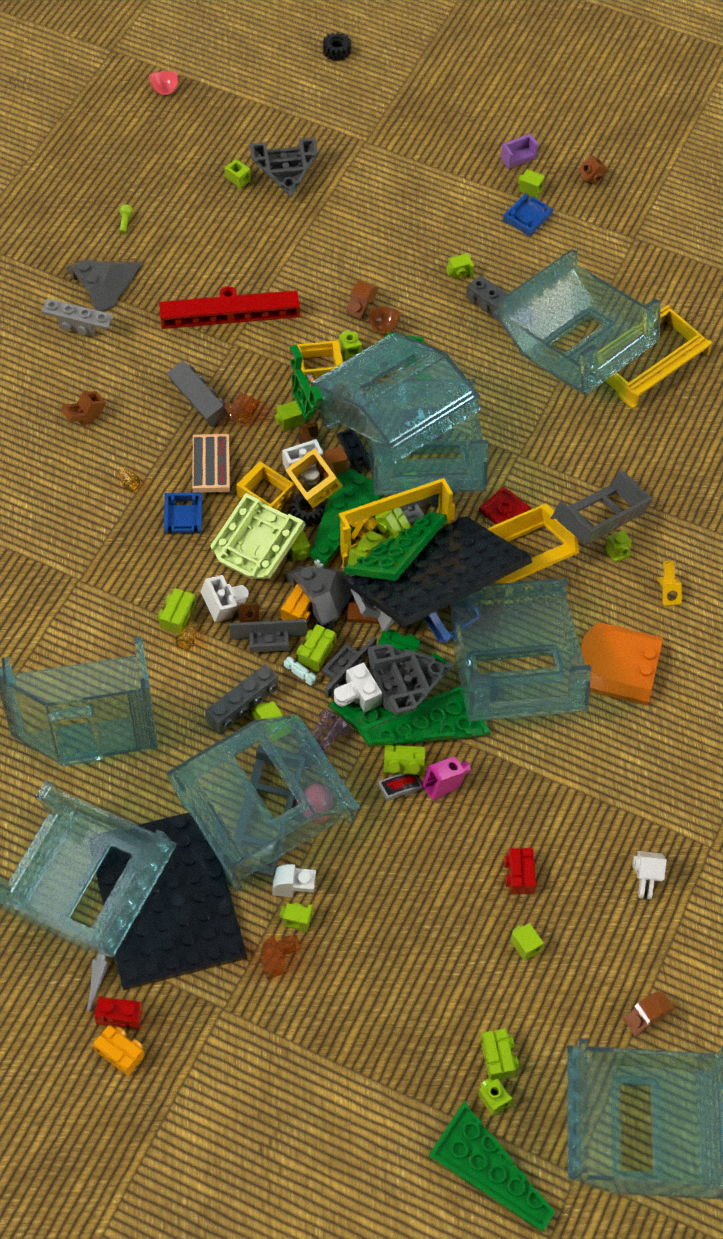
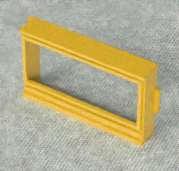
[588,305,713,409]
[339,478,455,568]
[477,503,579,596]

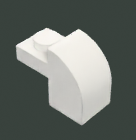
[272,864,316,897]

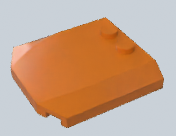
[575,622,663,706]

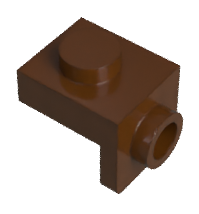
[298,423,318,445]
[238,603,259,623]

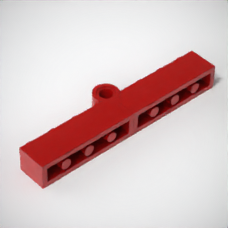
[159,286,300,329]

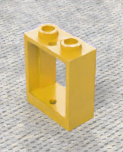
[297,340,344,382]
[285,448,343,508]
[236,461,295,511]

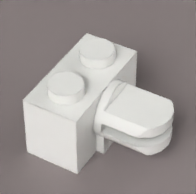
[282,439,323,486]
[200,575,249,622]
[334,663,382,712]
[632,851,667,900]

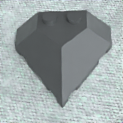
[250,138,318,198]
[66,260,143,312]
[284,566,353,626]
[368,643,454,715]

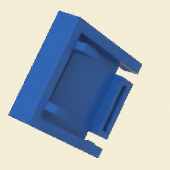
[503,193,553,237]
[164,492,202,533]

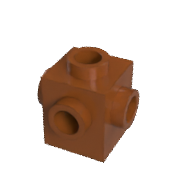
[578,155,608,184]

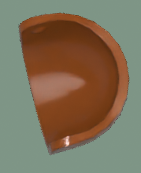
[369,306,401,334]

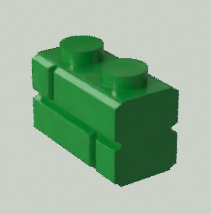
[377,630,420,653]

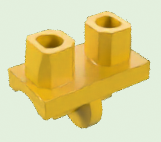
[350,517,378,540]

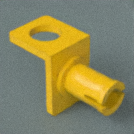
[657,561,682,606]

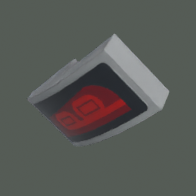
[378,774,423,802]

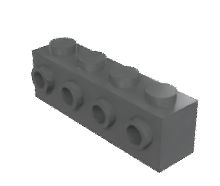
[466,275,533,334]
[166,361,228,427]
[205,664,278,734]

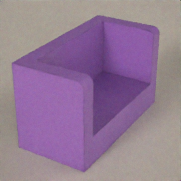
[501,134,539,169]

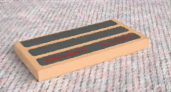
[193,434,230,493]

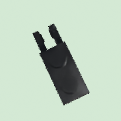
[336,428,373,474]

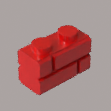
[504,848,536,895]
[94,996,143,1030]

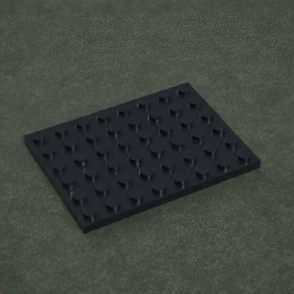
[341,516,532,627]
[88,808,247,991]

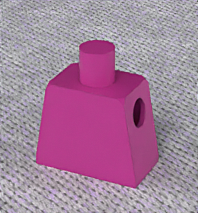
[422,757,471,801]

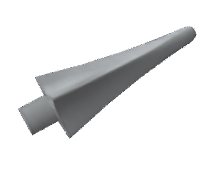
[87,953,109,1011]

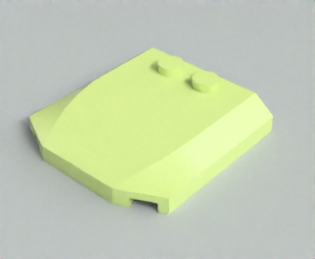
[210,493,306,579]

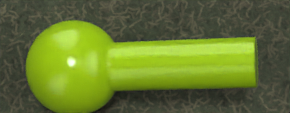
[119,204,133,234]

